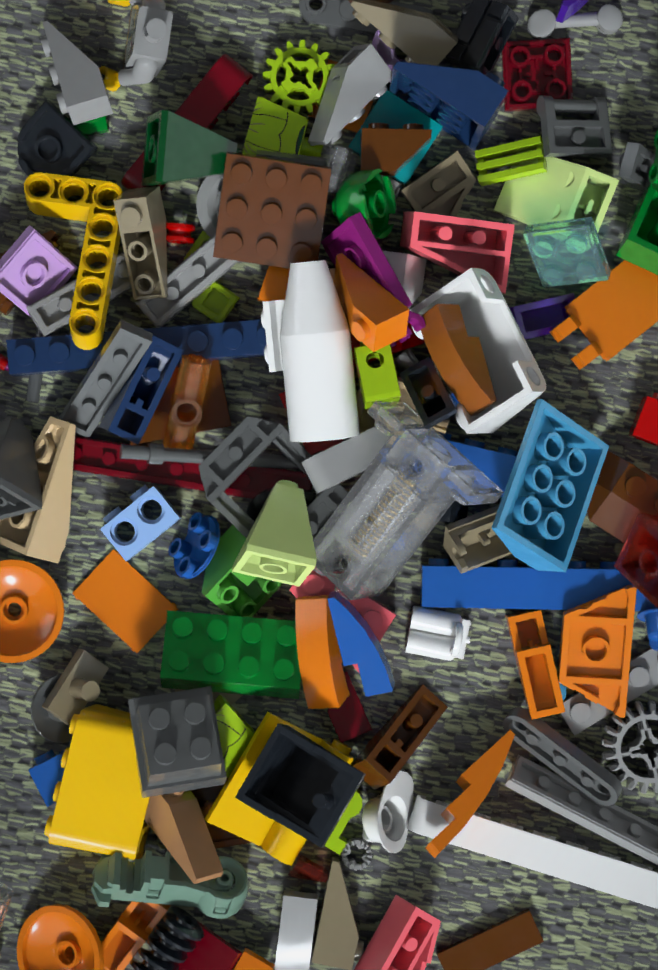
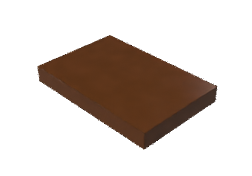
[130,360,232,445]

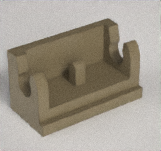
[443,505,512,574]

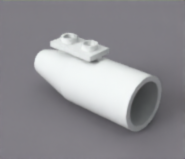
[261,260,360,442]

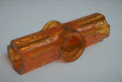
[162,354,212,449]

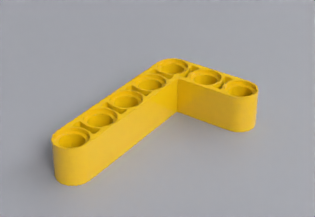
[24,172,123,350]

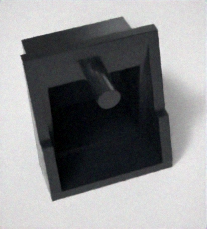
[235,723,366,848]

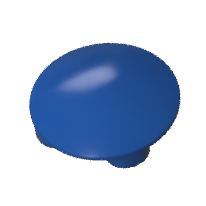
[168,512,220,579]

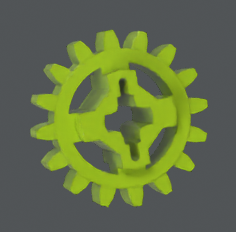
[262,40,335,116]

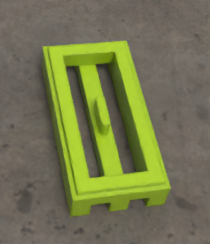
[475,136,547,186]

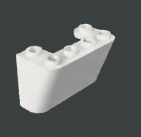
[410,268,546,434]

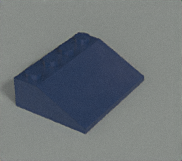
[389,61,509,150]

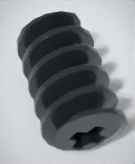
[130,906,204,970]

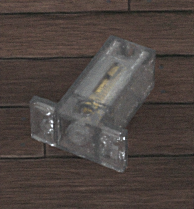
[313,401,504,600]

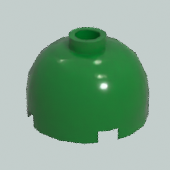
[332,169,396,239]

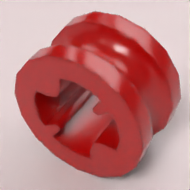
[166,223,195,244]

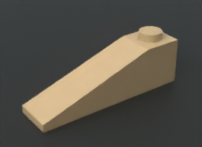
[0,416,76,563]

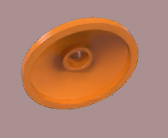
[0,559,65,663]
[17,904,104,970]

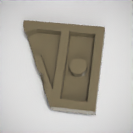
[400,151,477,217]

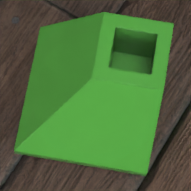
[202,525,284,617]

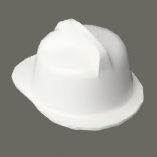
[362,771,414,853]

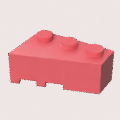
[400,211,515,294]

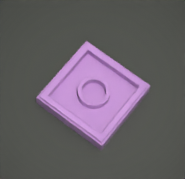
[0,225,78,317]

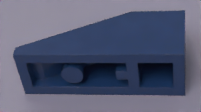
[99,336,184,445]

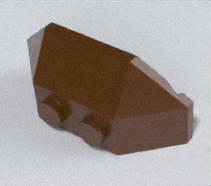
[587,451,658,558]

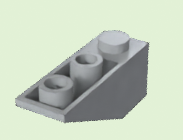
[40,21,113,125]
[308,43,392,146]

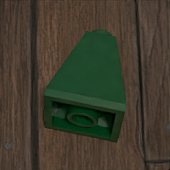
[141,110,242,187]

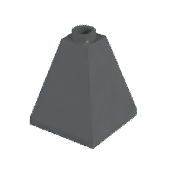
[0,416,42,520]

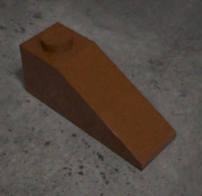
[351,685,448,790]

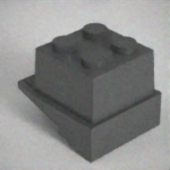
[128,686,227,798]

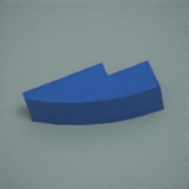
[327,591,395,697]

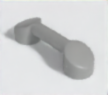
[527,4,623,39]

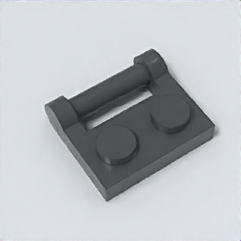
[536,95,612,158]

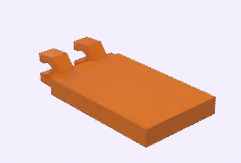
[550,260,658,370]

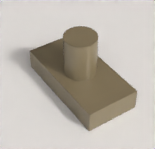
[41,648,109,725]

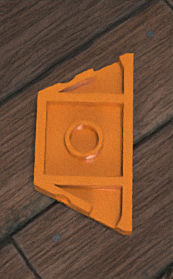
[558,585,637,718]

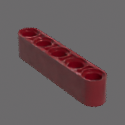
[121,53,253,191]

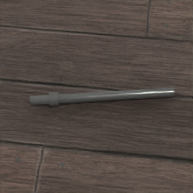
[120,443,299,470]

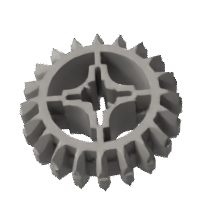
[601,700,658,794]

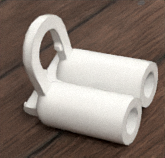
[405,606,471,661]

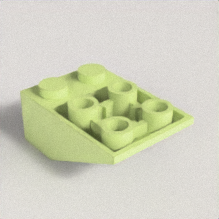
[493,150,619,249]

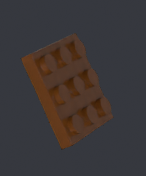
[213,151,332,269]

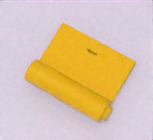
[205,711,354,866]

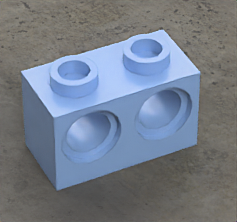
[100,485,182,561]

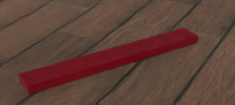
[73,436,312,499]

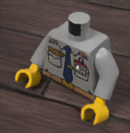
[99,0,173,92]

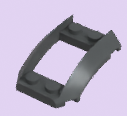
[198,416,359,549]

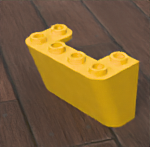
[44,704,150,860]

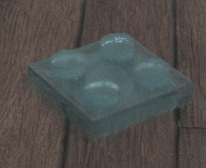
[523,217,611,288]

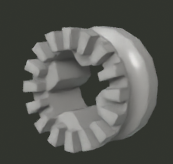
[341,837,372,871]

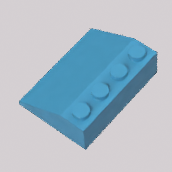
[492,399,609,572]

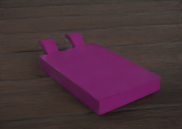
[321,212,426,348]

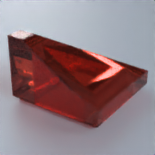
[288,855,328,883]

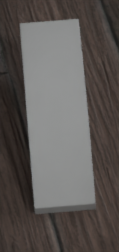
[274,890,318,970]

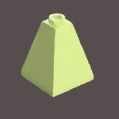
[232,480,317,587]

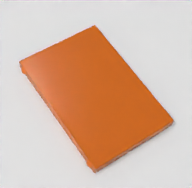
[72,549,178,653]

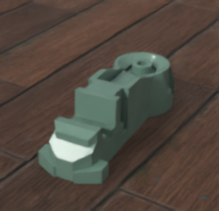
[91,850,250,919]

